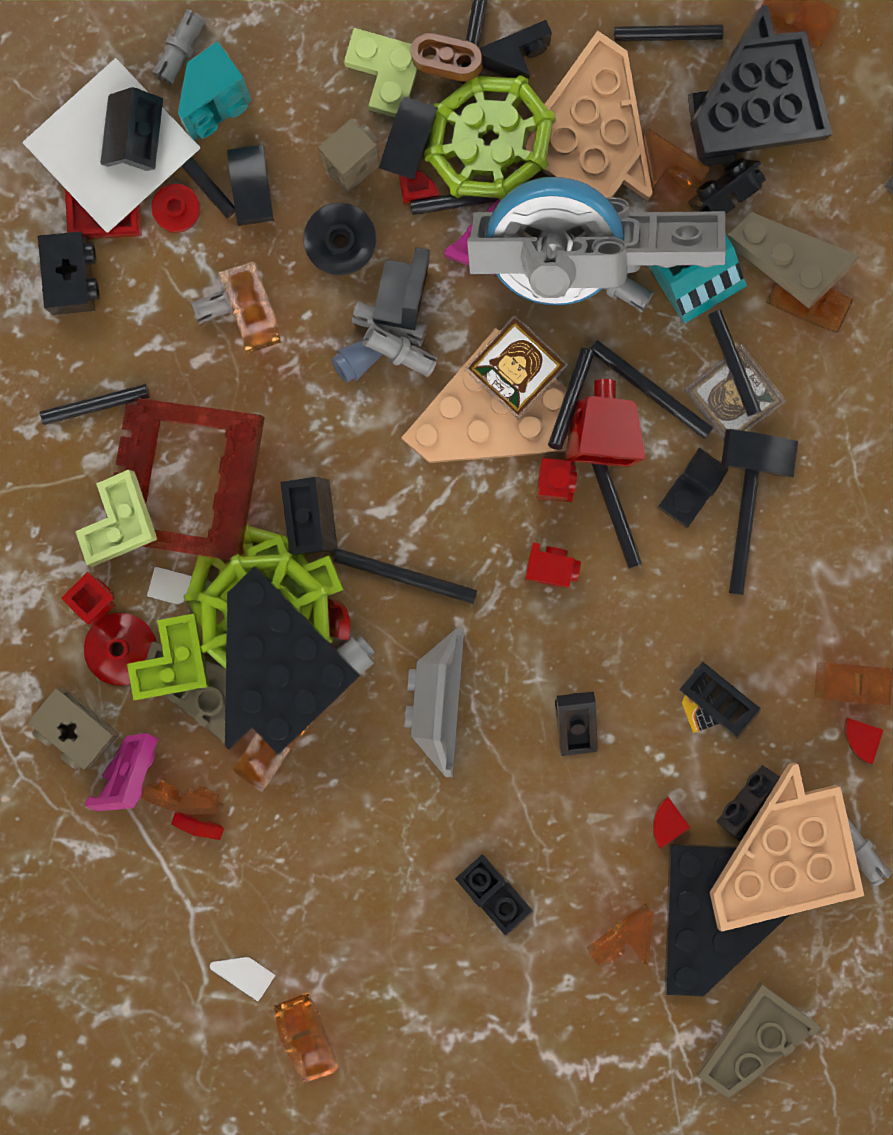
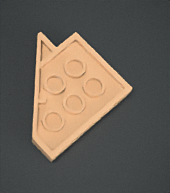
[526,31,653,201]
[401,328,568,463]
[710,762,864,932]

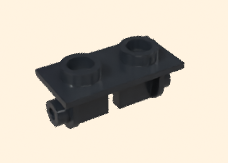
[688,158,766,215]
[716,765,780,842]

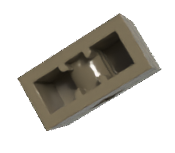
[318,118,379,195]
[27,687,119,770]

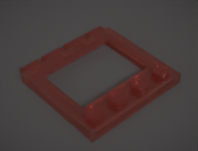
[106,398,265,561]

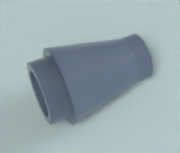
[331,340,383,383]

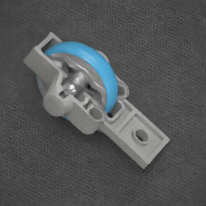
[467,177,725,305]

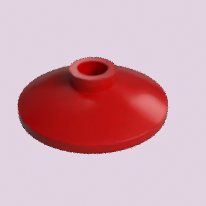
[84,613,156,686]

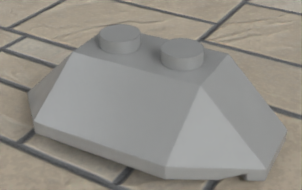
[405,628,464,777]

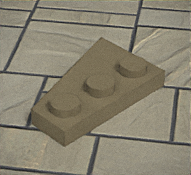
[728,212,859,309]
[146,641,233,748]
[696,982,823,1099]

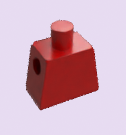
[565,379,645,467]

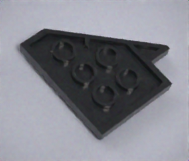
[690,5,832,158]
[225,566,361,755]
[665,844,789,996]

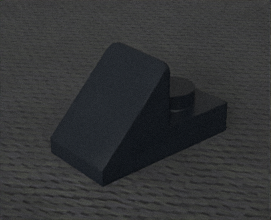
[479,20,552,84]
[657,448,729,528]
[555,691,598,756]

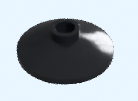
[303,203,376,276]

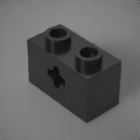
[38,231,100,315]

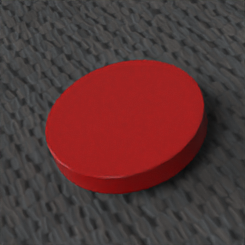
[151,184,200,233]

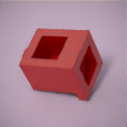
[536,458,577,502]
[524,542,581,589]
[61,572,117,625]

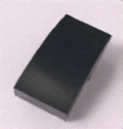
[379,96,438,180]
[227,145,274,226]
[721,429,798,477]
[455,854,534,936]

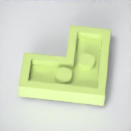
[344,28,418,118]
[75,470,158,567]

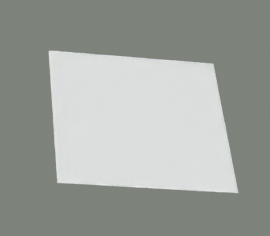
[22,58,201,233]

